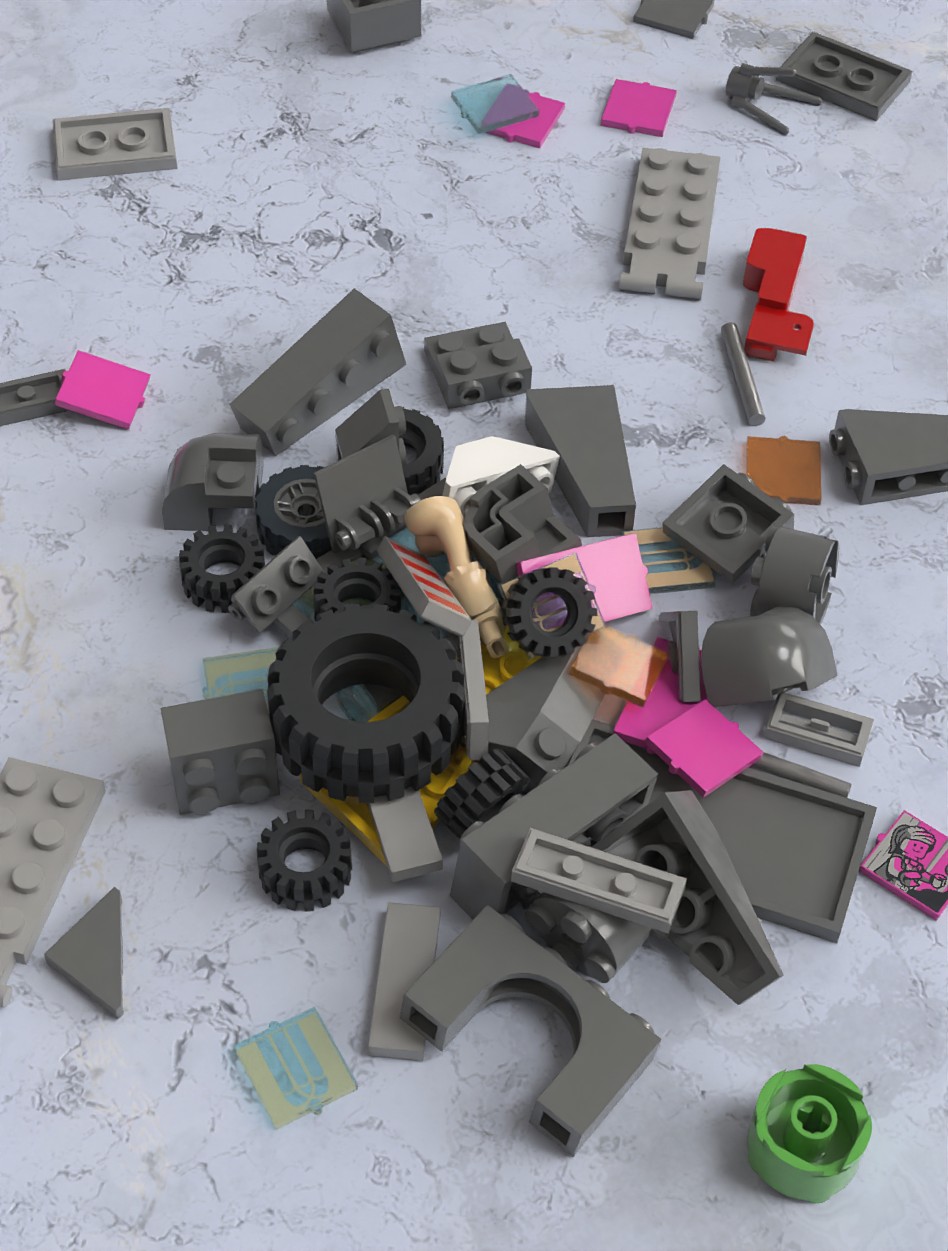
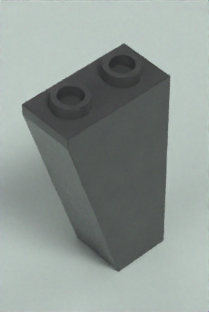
[525,385,636,537]
[829,409,948,505]

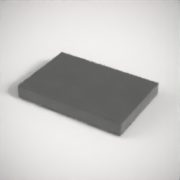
[776,31,912,121]

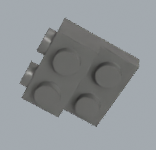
[424,322,532,409]
[662,464,794,584]

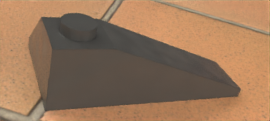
[460,631,625,795]
[591,790,784,1005]

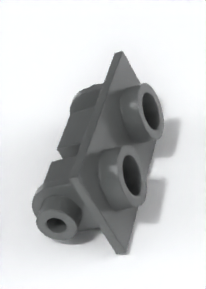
[228,536,325,633]

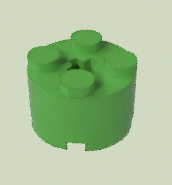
[747,1064,872,1203]

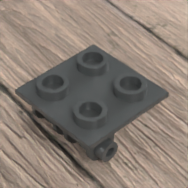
[313,434,421,554]

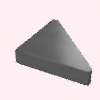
[658,611,700,702]
[44,887,124,1020]

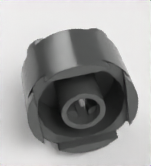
[750,525,839,625]
[525,892,652,983]

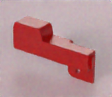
[743,228,814,362]

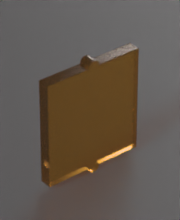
[746,436,822,506]
[569,624,670,708]

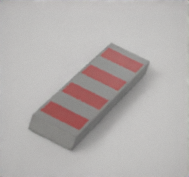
[377,536,472,636]

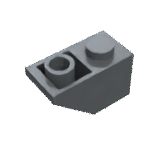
[335,388,407,466]

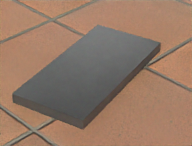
[569,719,877,943]

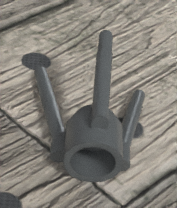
[725,63,822,134]

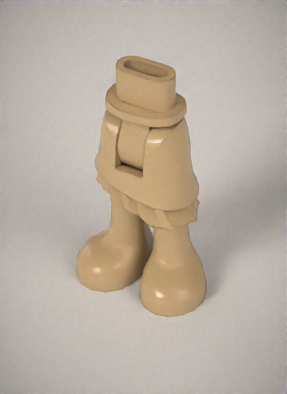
[404,496,508,658]

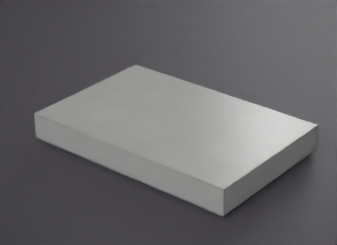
[52,108,178,181]

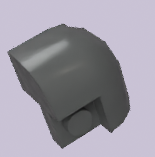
[162,433,264,531]
[462,464,582,586]
[701,606,838,707]

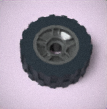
[255,465,332,559]

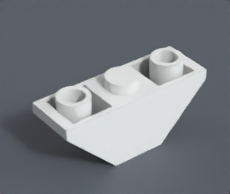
[443,436,560,517]

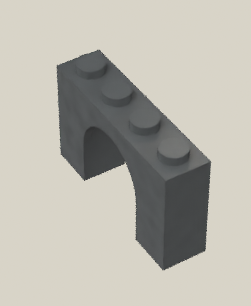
[400,905,662,1157]

